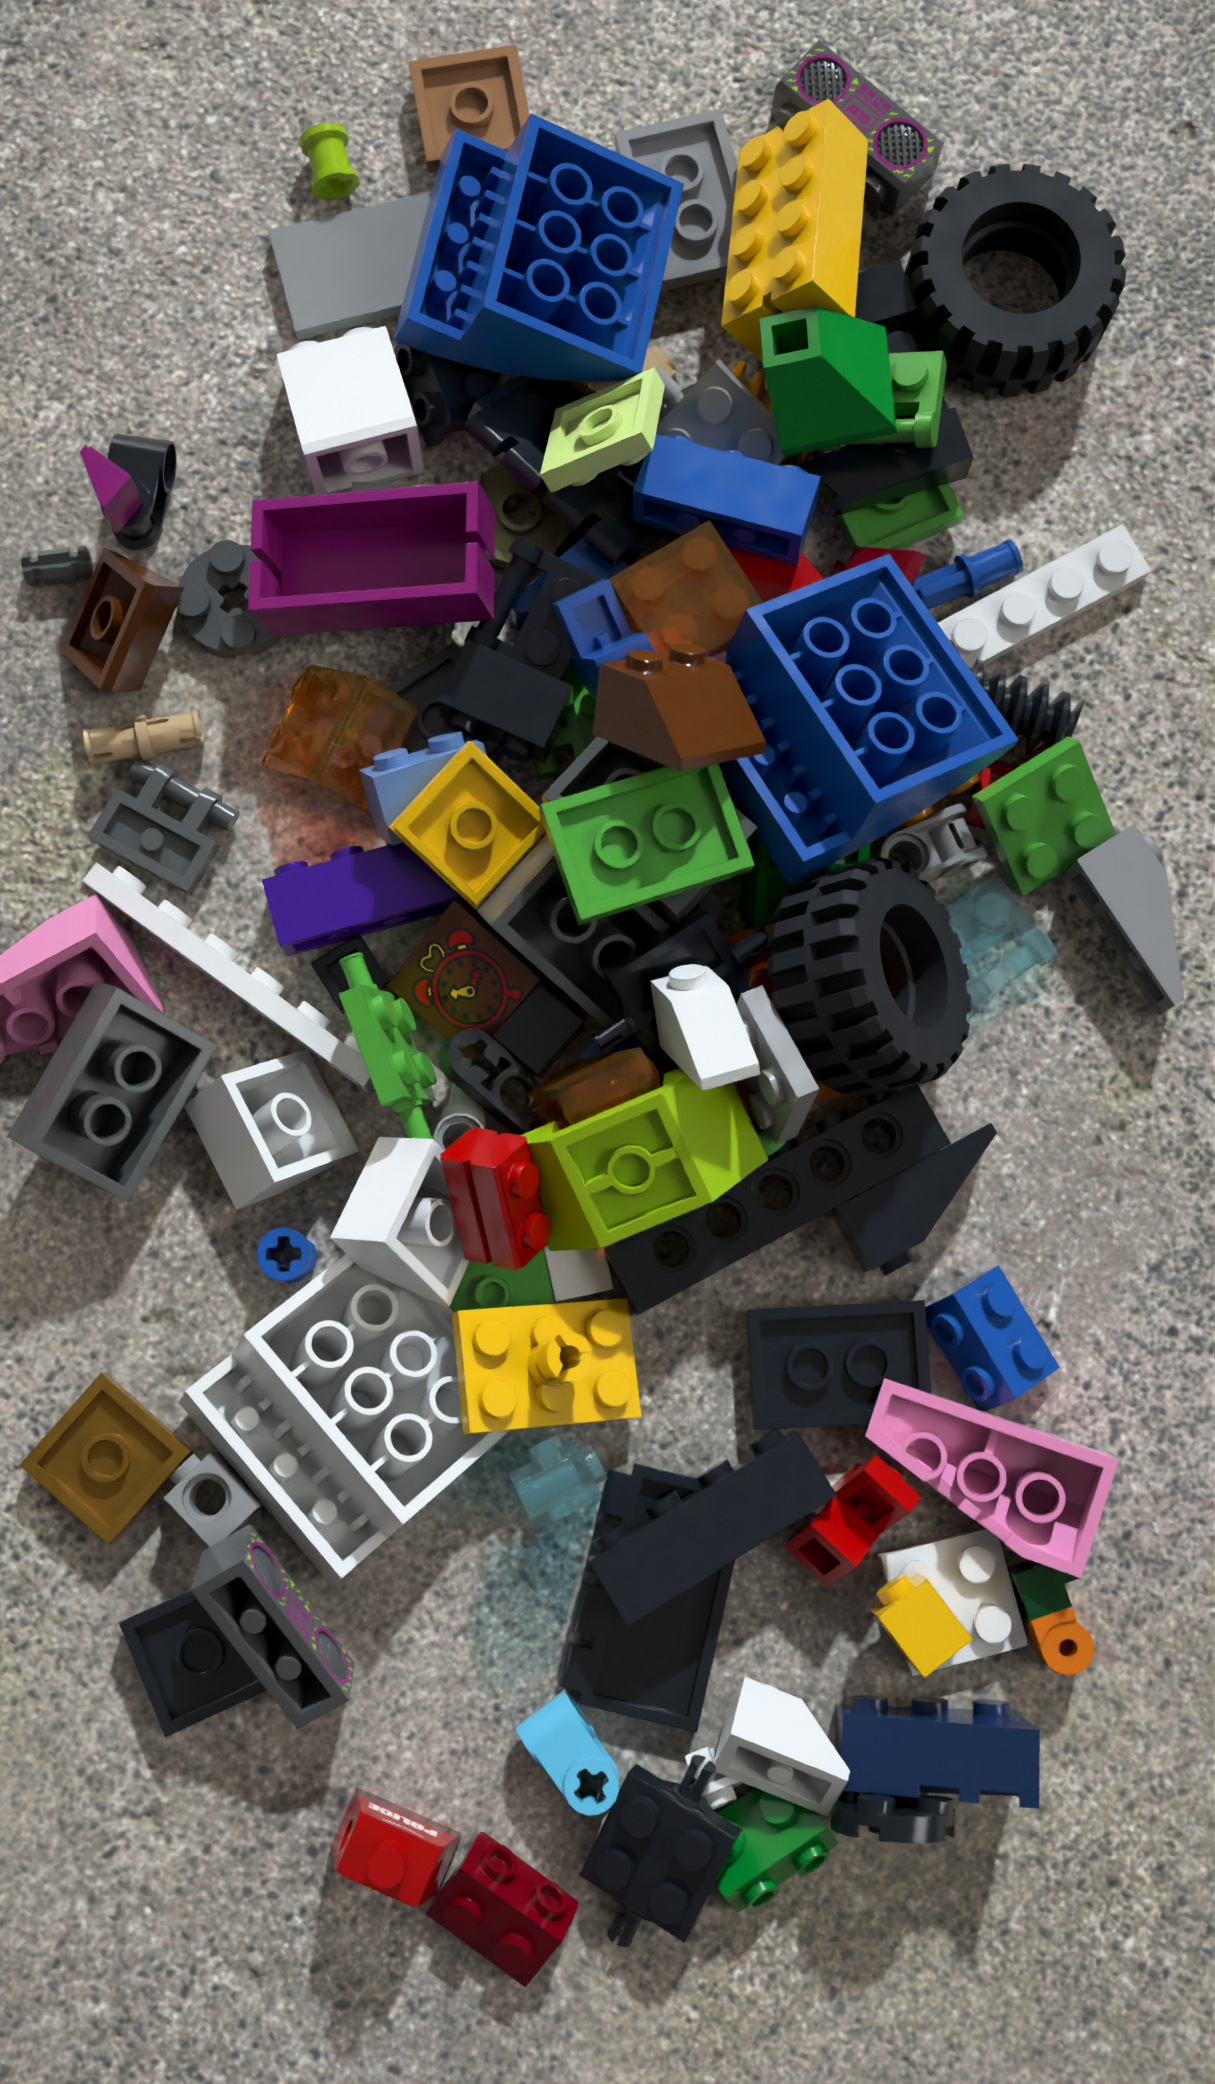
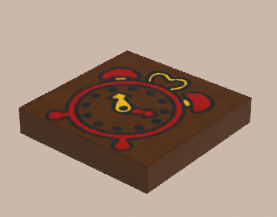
[387,897,546,1062]

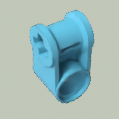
[516,1690,620,1816]

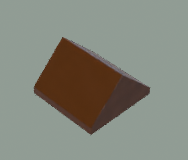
[61,548,184,693]

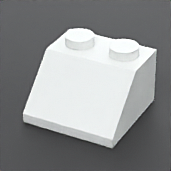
[184,1049,359,1210]
[330,1137,470,1306]

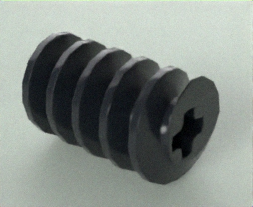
[971,659,1084,756]

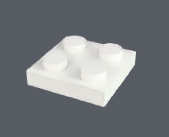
[877,1527,1028,1676]

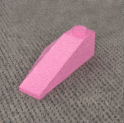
[0,893,163,1064]
[865,1378,1119,1578]

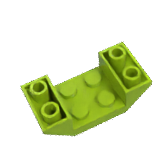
[520,1067,768,1251]

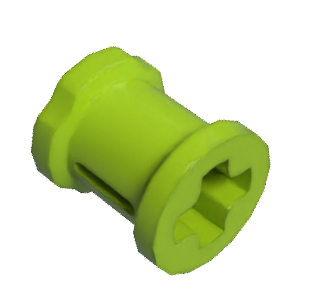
[299,123,360,201]

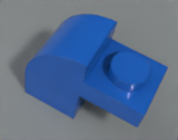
[551,579,654,702]

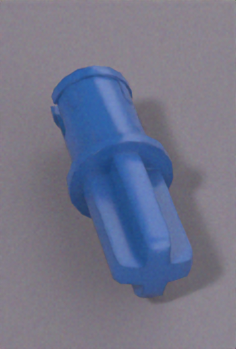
[913,539,1023,610]

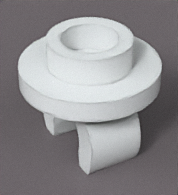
[685,1747,743,1810]

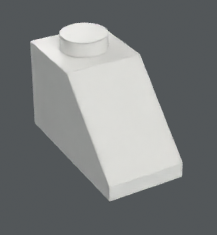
[650,964,760,1091]
[714,1677,850,1816]

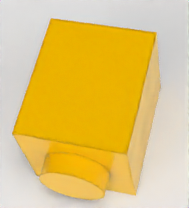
[870,1573,973,1678]

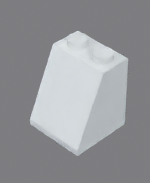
[276,326,424,495]

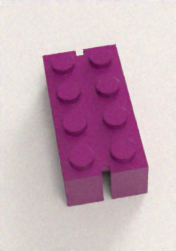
[248,481,495,636]

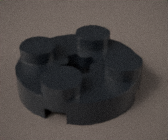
[830,1791,956,1843]

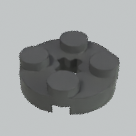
[177,540,283,658]

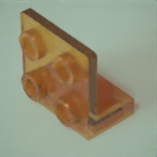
[261,665,419,812]

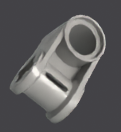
[873,804,988,883]

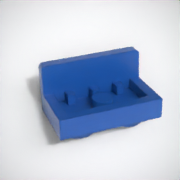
[925,1265,1060,1412]

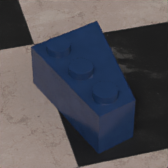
[835,1695,1040,1809]

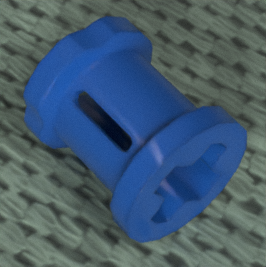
[256,1227,317,1283]

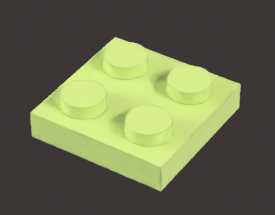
[540,367,665,493]

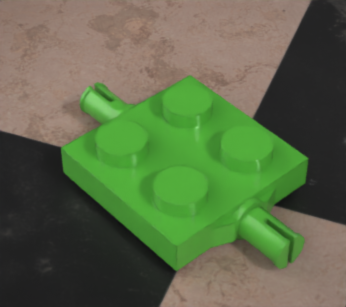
[338,952,437,1139]

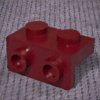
[425,1832,579,1988]

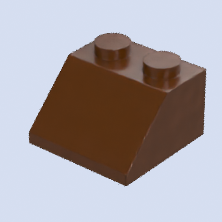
[592,643,766,772]

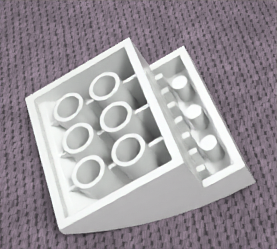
[179,1254,509,1586]

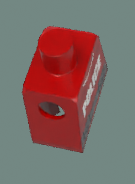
[331,1787,462,1908]

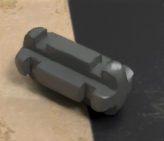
[21,546,93,587]

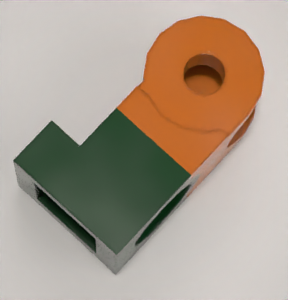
[1007,1560,1095,1676]

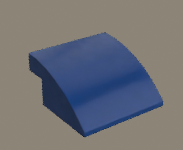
[393,113,684,382]
[709,554,1019,885]

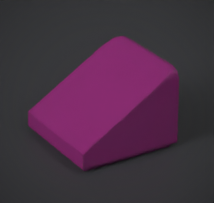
[80,445,143,532]

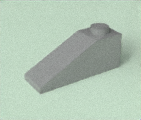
[1064,824,1184,1015]

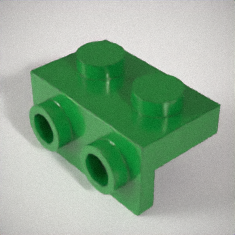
[716,1788,838,1912]

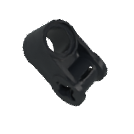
[101,434,177,550]

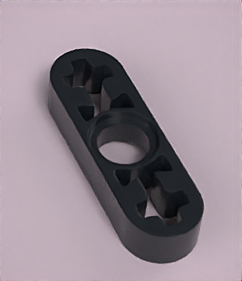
[439,1028,584,1135]

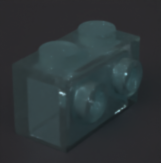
[508,1432,608,1531]

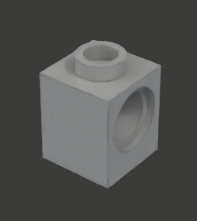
[164,1452,264,1547]

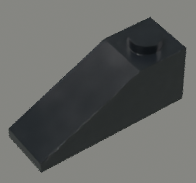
[830,1123,997,1276]

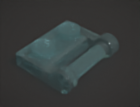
[946,873,1057,1021]

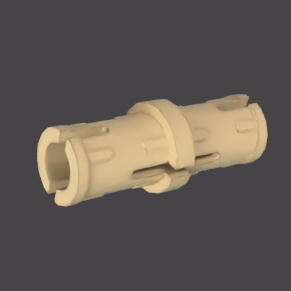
[83,710,205,766]

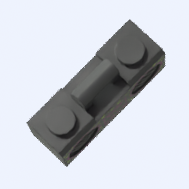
[771,40,944,217]
[191,1525,355,1729]

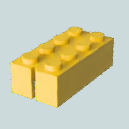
[721,98,868,363]

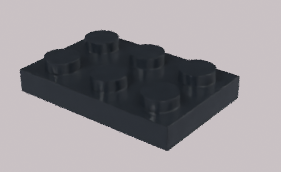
[745,1300,932,1430]

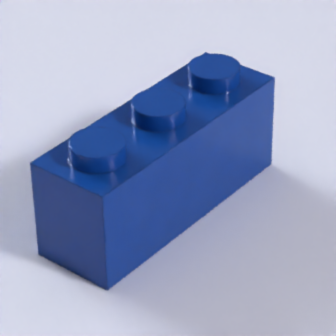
[633,433,821,566]

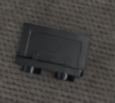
[394,342,497,447]

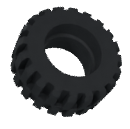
[905,164,1126,397]
[767,857,971,1097]

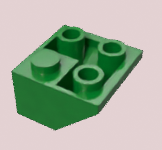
[759,306,897,456]

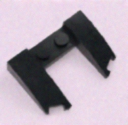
[756,260,973,517]

